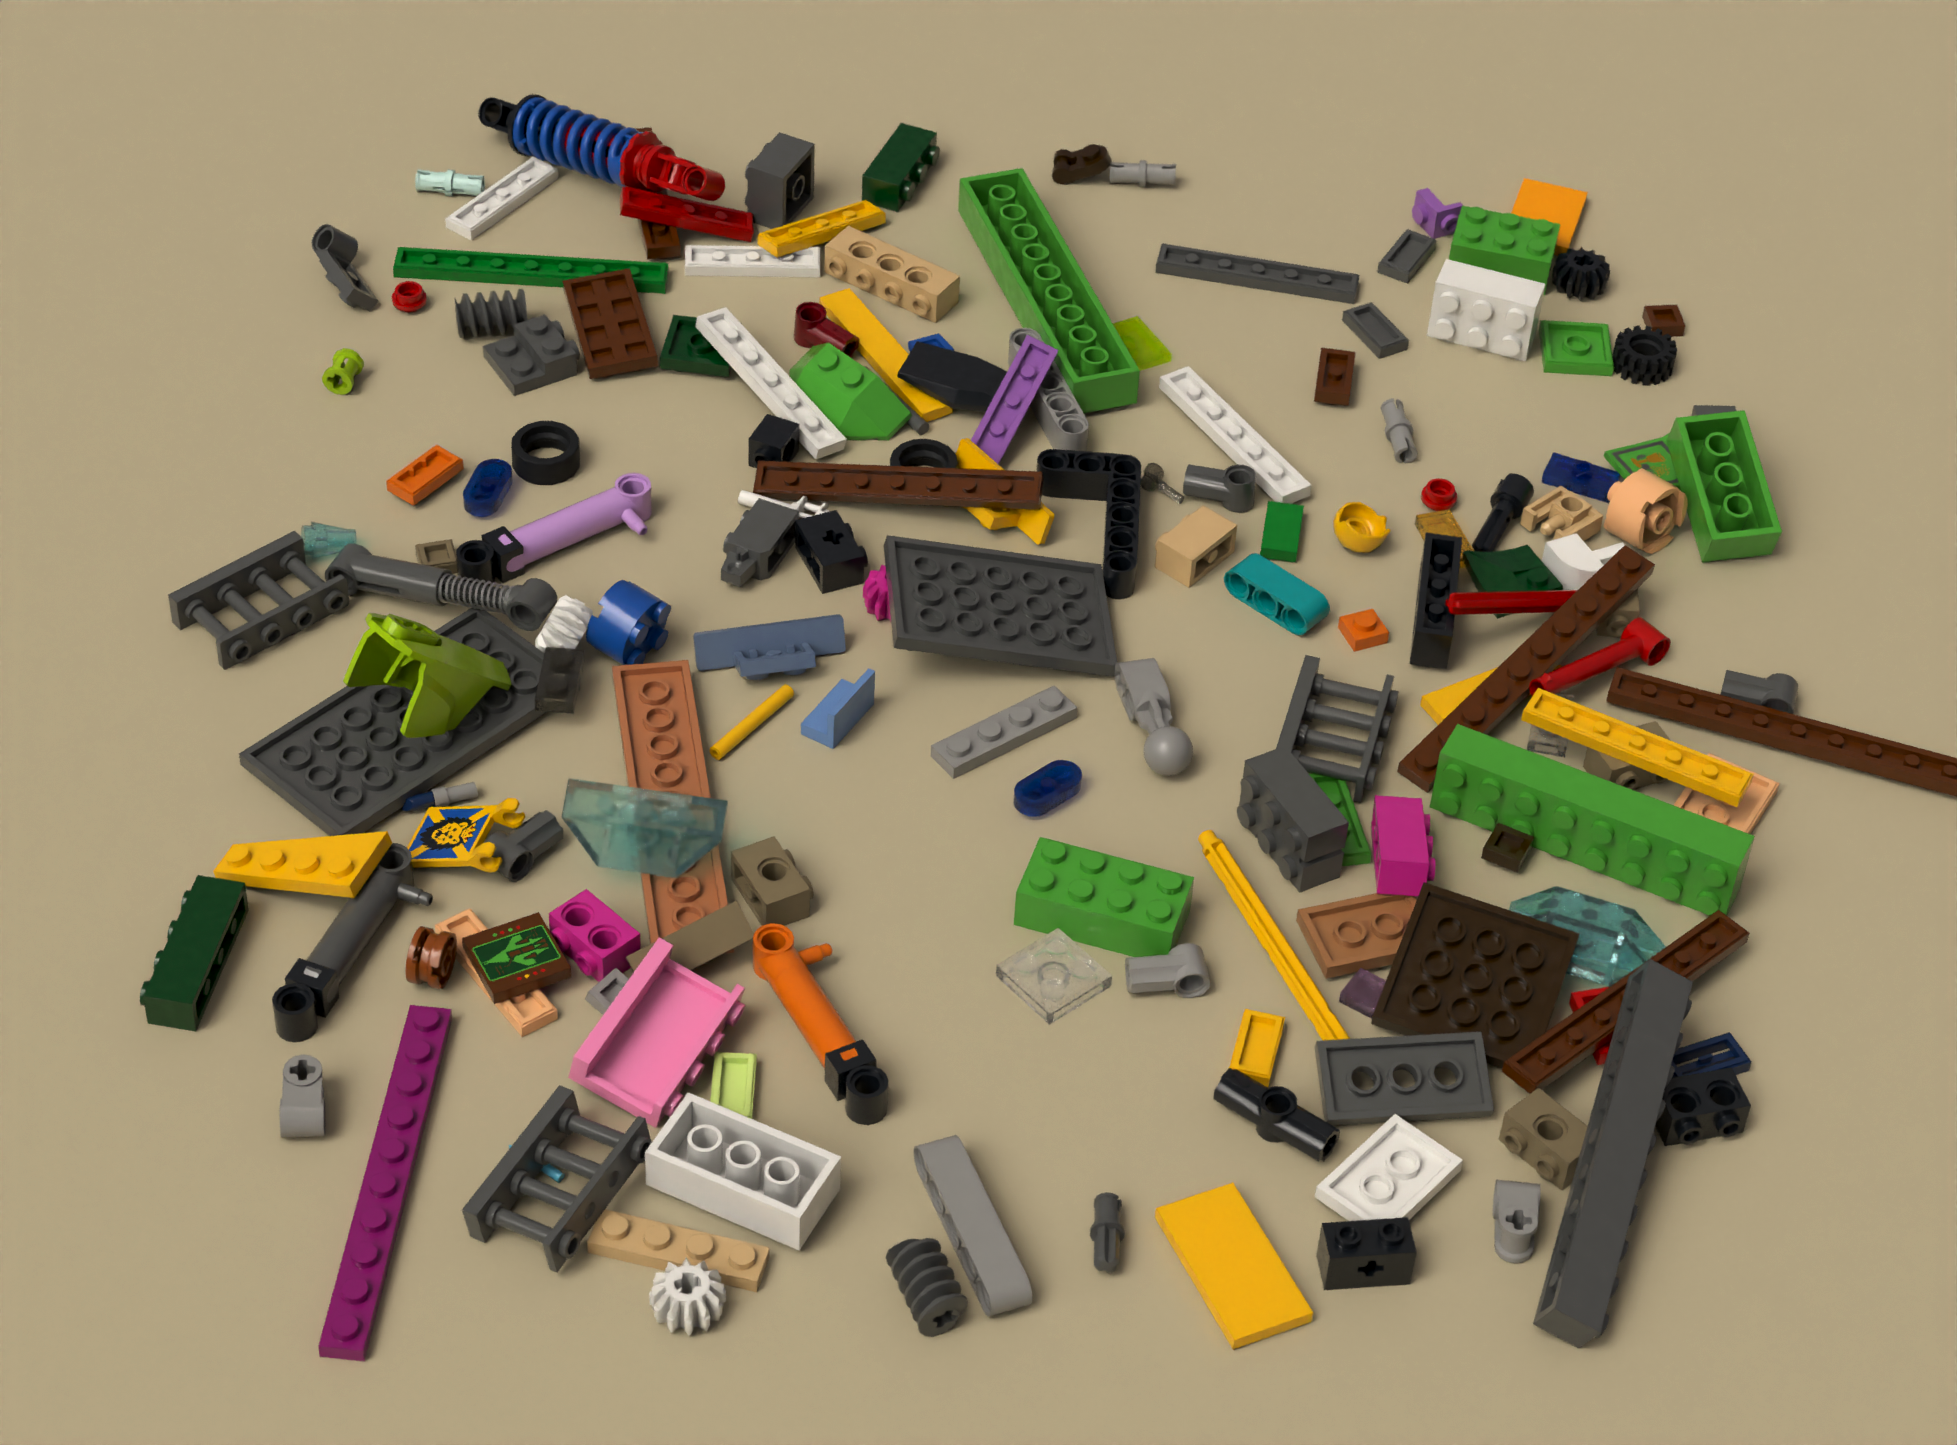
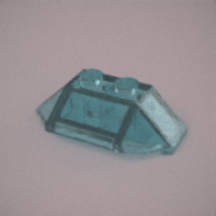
[562,778,728,878]
[1509,886,1666,986]

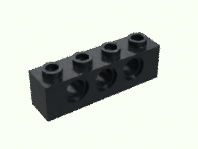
[1409,533,1462,669]

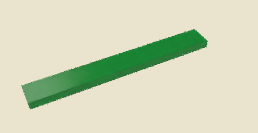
[393,247,669,294]

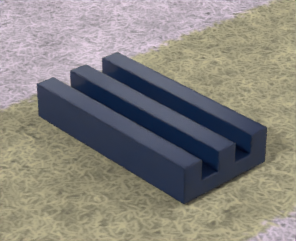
[1671,1032,1751,1078]

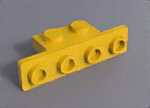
[956,438,1055,544]

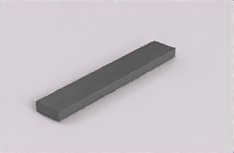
[1155,244,1360,304]

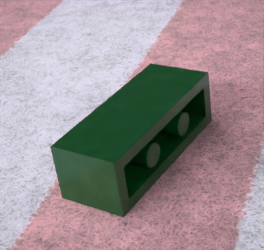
[862,123,940,212]

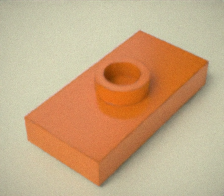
[386,445,464,506]

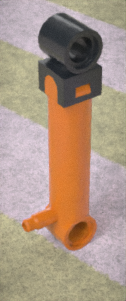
[753,923,888,1125]

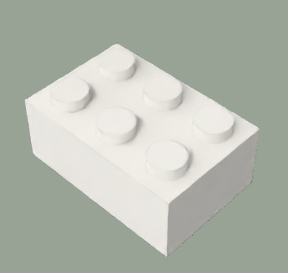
[1427,259,1546,361]

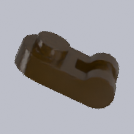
[1052,144,1112,184]

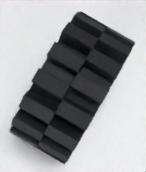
[1612,325,1677,386]

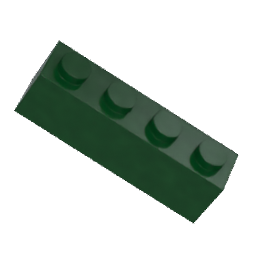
[140,875,249,1032]

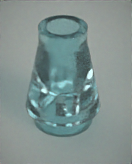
[301,522,357,559]

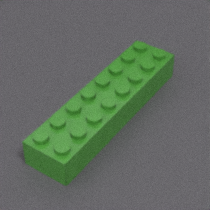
[1430,724,1755,916]

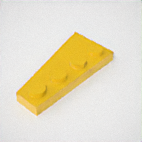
[213,831,392,898]

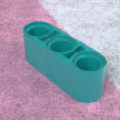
[1224,553,1330,635]

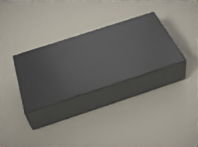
[1377,229,1437,283]
[1342,302,1409,359]

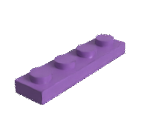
[971,335,1059,465]

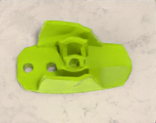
[343,613,511,738]

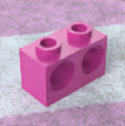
[549,889,641,982]

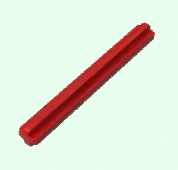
[1445,590,1578,615]

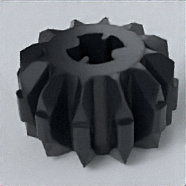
[1552,247,1610,301]

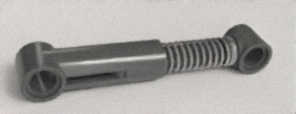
[325,544,557,631]

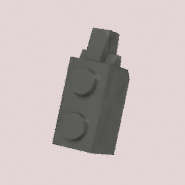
[721,498,799,587]

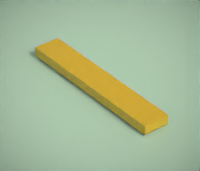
[819,288,953,422]
[1521,688,1754,807]

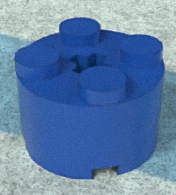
[586,580,671,665]

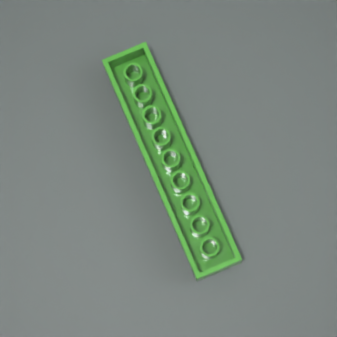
[958,168,1140,414]

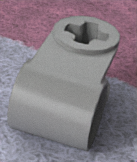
[280,1055,326,1137]
[1493,1180,1541,1263]

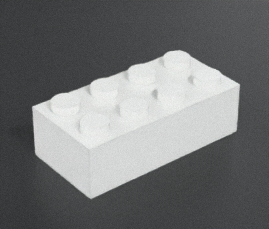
[645,1092,841,1250]

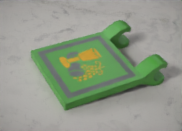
[1604,432,1681,490]

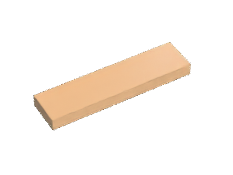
[435,908,558,1037]

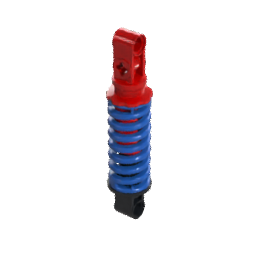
[478,94,725,201]

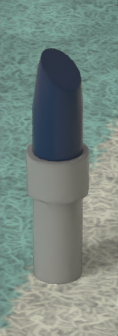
[401,782,478,811]

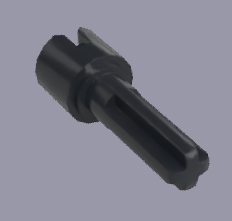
[1472,473,1534,552]

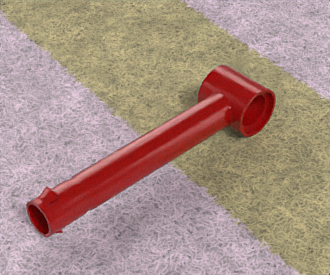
[1529,617,1671,696]

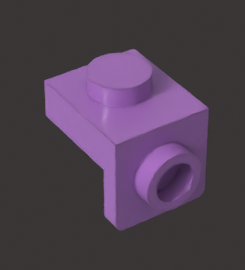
[1412,188,1464,239]

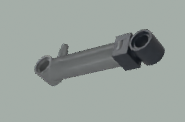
[272,843,433,1042]

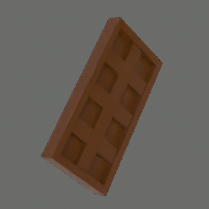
[562,268,658,379]

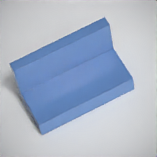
[801,668,875,749]

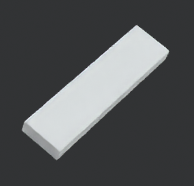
[445,157,559,241]
[685,245,820,277]

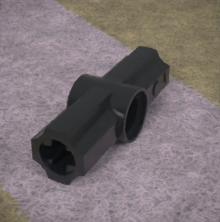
[1213,1068,1340,1162]

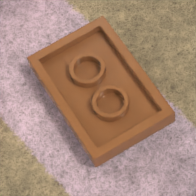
[1296,893,1417,979]

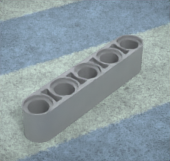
[1008,328,1089,451]
[914,1135,1032,1317]

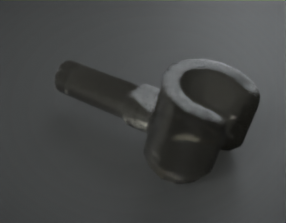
[1141,463,1185,504]

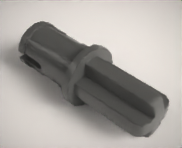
[1090,1192,1125,1273]

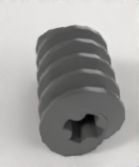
[455,289,528,338]
[886,1238,968,1337]

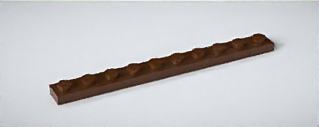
[1397,545,1655,793]
[1606,667,1957,797]

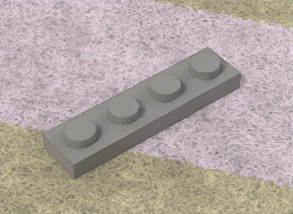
[931,685,1077,779]

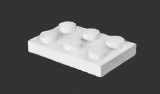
[1315,1114,1463,1221]

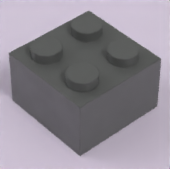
[745,132,815,229]

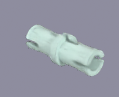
[415,169,485,197]

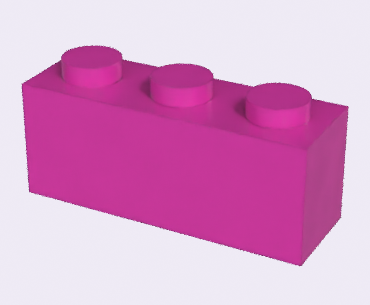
[1371,795,1436,896]

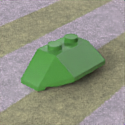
[789,342,912,440]

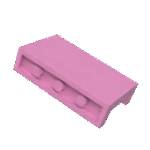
[568,937,746,1128]

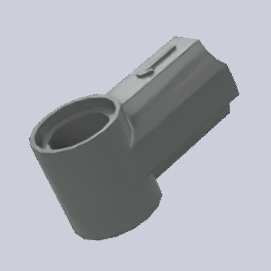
[1183,464,1256,513]
[1720,670,1798,714]
[485,810,563,882]

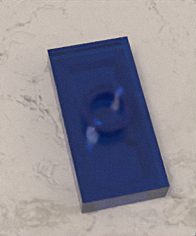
[1541,452,1621,503]

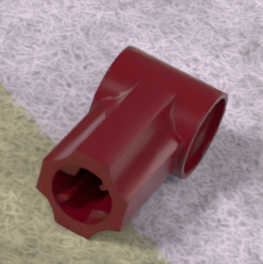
[793,302,859,358]

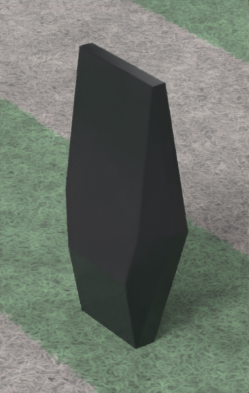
[897,341,1007,412]

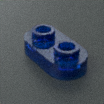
[463,459,513,517]
[1013,760,1082,817]

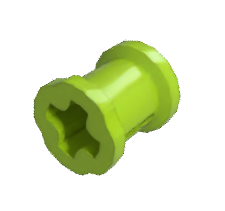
[322,348,364,395]

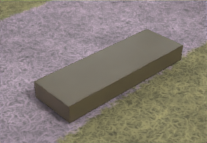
[626,900,754,973]

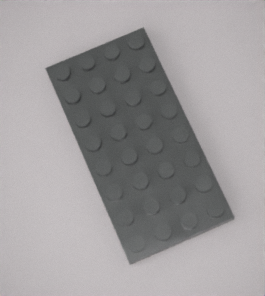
[239,605,580,836]

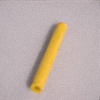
[709,684,794,760]

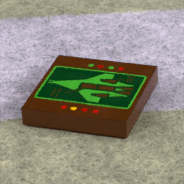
[462,912,572,1004]

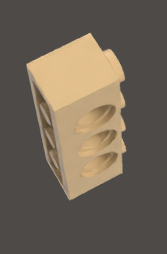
[824,226,960,323]

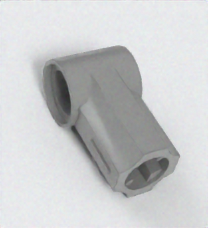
[1125,943,1210,998]

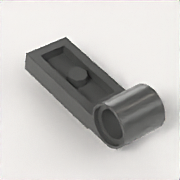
[312,224,378,311]

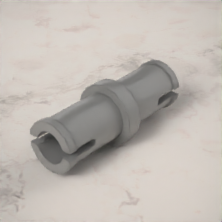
[1110,160,1176,187]
[1381,398,1418,463]

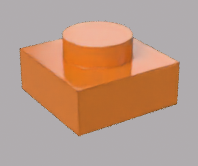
[1338,608,1389,652]

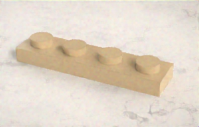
[587,1209,770,1292]

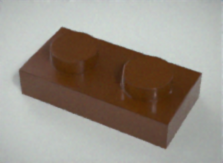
[1314,347,1355,406]

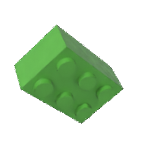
[1449,206,1560,295]

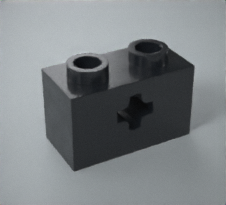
[795,510,868,594]
[1316,1217,1417,1290]

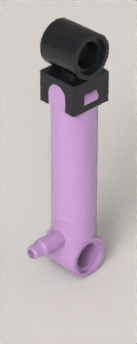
[456,473,652,586]

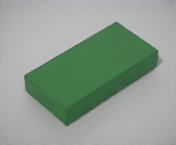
[1260,501,1304,562]

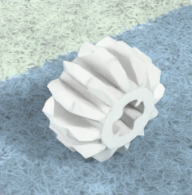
[535,595,593,663]
[649,1257,726,1336]

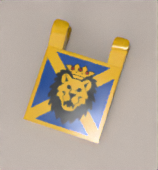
[407,798,526,873]

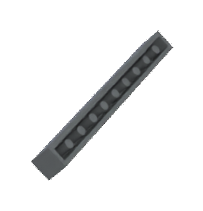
[1533,959,1693,1348]

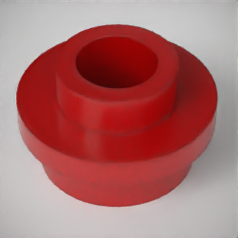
[392,281,427,312]
[1421,478,1457,511]

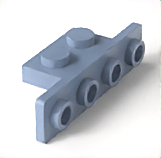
[693,614,846,680]

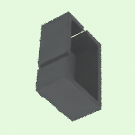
[1237,746,1349,893]

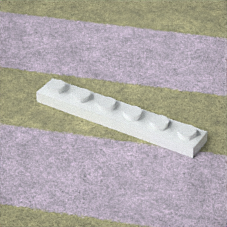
[695,307,847,460]
[1159,366,1312,504]

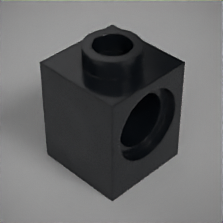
[748,414,799,468]

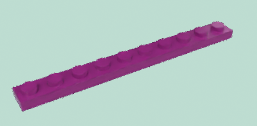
[318,1005,452,1362]

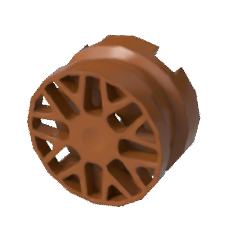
[405,926,457,989]

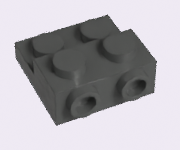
[483,315,580,396]

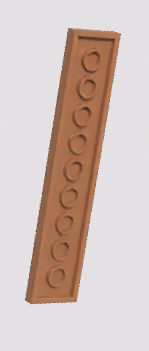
[612,660,734,954]

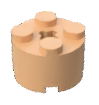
[1604,468,1688,554]

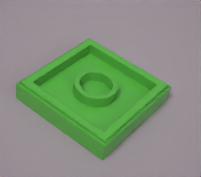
[1539,320,1614,376]

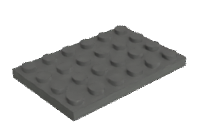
[883,535,1117,677]

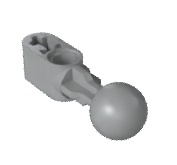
[1114,658,1193,776]

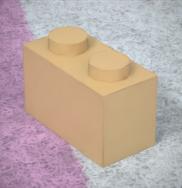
[1155,505,1237,588]

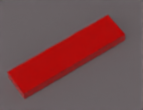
[620,187,754,242]

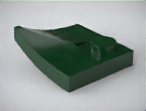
[1463,545,1563,619]

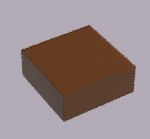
[1642,305,1685,337]

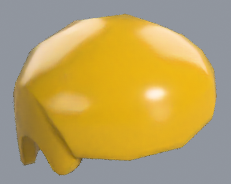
[1333,502,1391,553]

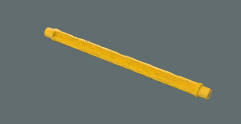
[1198,830,1350,1040]

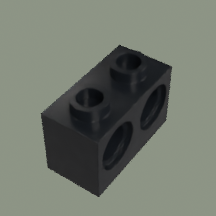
[1655,1067,1751,1146]

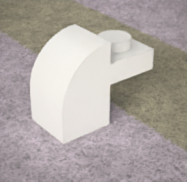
[1542,533,1625,590]

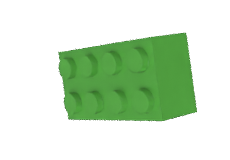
[1666,410,1782,562]
[1014,837,1194,957]

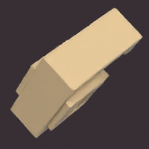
[1520,486,1604,541]

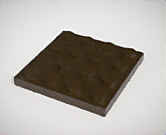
[1371,882,1580,1068]

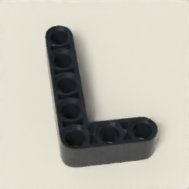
[1036,449,1141,600]

